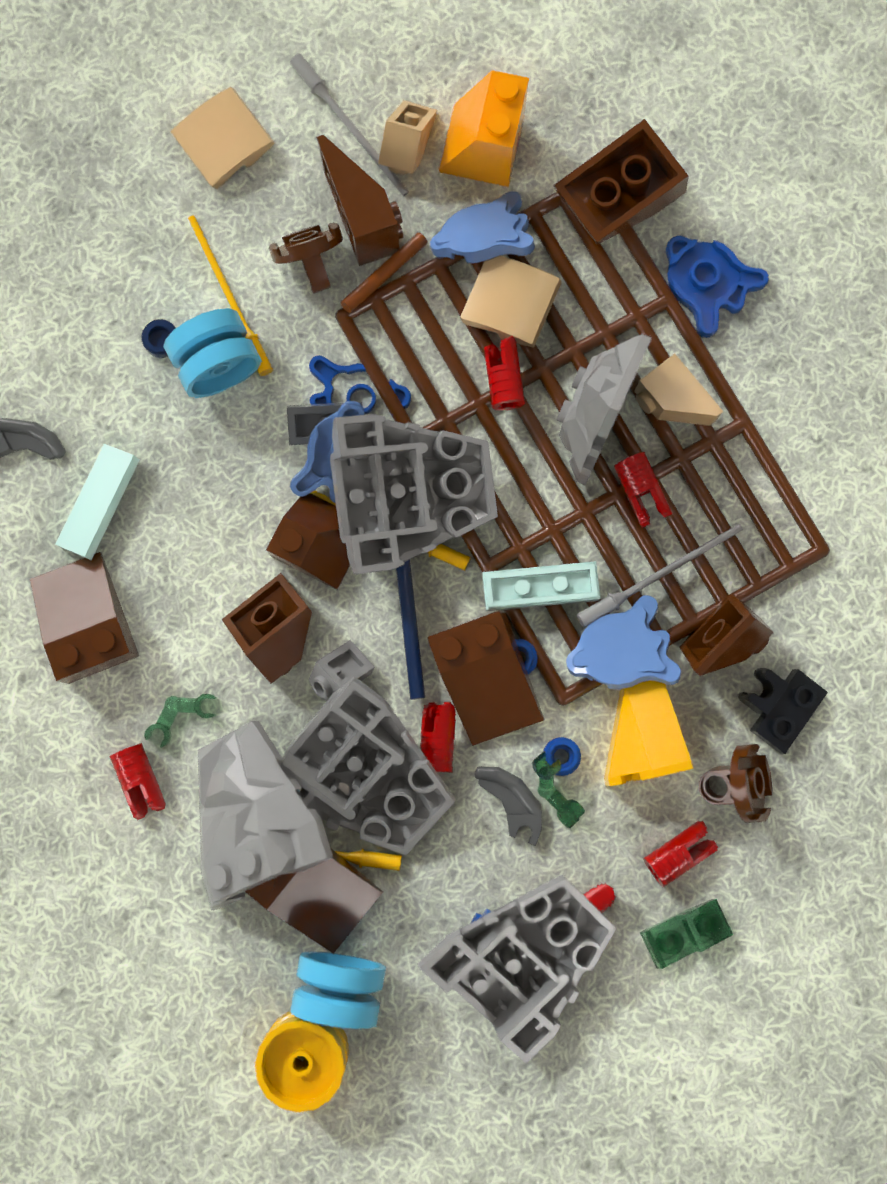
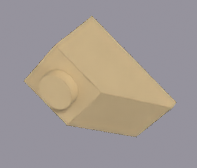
[378,100,437,175]
[634,353,723,426]

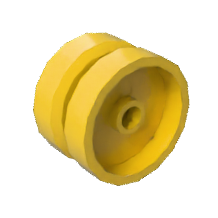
[255,1011,350,1113]

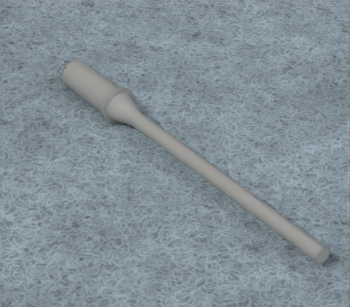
[290,54,409,196]
[576,524,743,628]

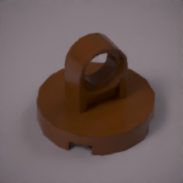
[269,223,343,293]
[698,744,773,823]

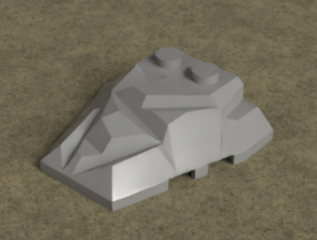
[557,334,652,485]
[330,414,498,575]
[280,676,455,855]
[198,721,333,911]
[418,874,616,1063]

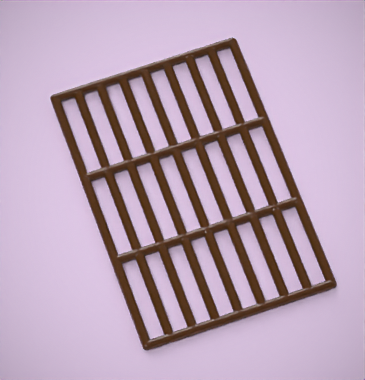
[335,192,830,706]

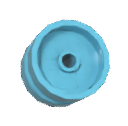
[163,308,262,398]
[290,952,386,1029]

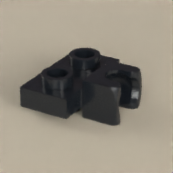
[738,668,828,754]

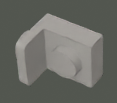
[309,640,375,701]

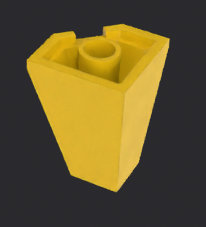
[604,681,693,787]

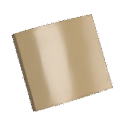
[170,87,275,189]
[460,256,562,348]

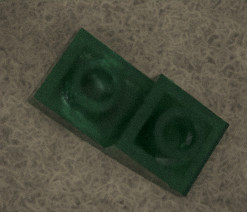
[640,899,733,969]

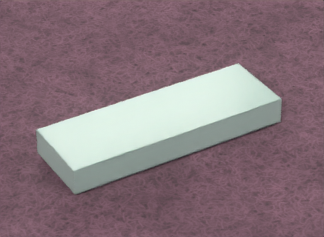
[55,444,140,560]
[482,561,600,611]

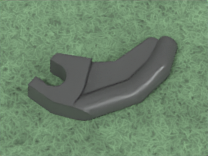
[0,418,66,460]
[475,766,542,846]

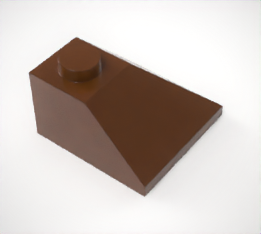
[266,493,350,590]
[222,573,312,684]
[679,593,774,676]

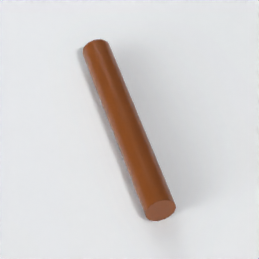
[340,232,428,313]

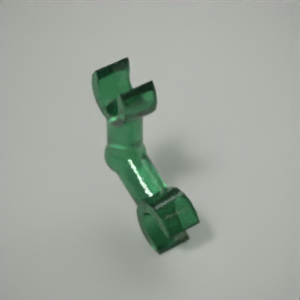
[144,694,217,748]
[532,751,585,828]

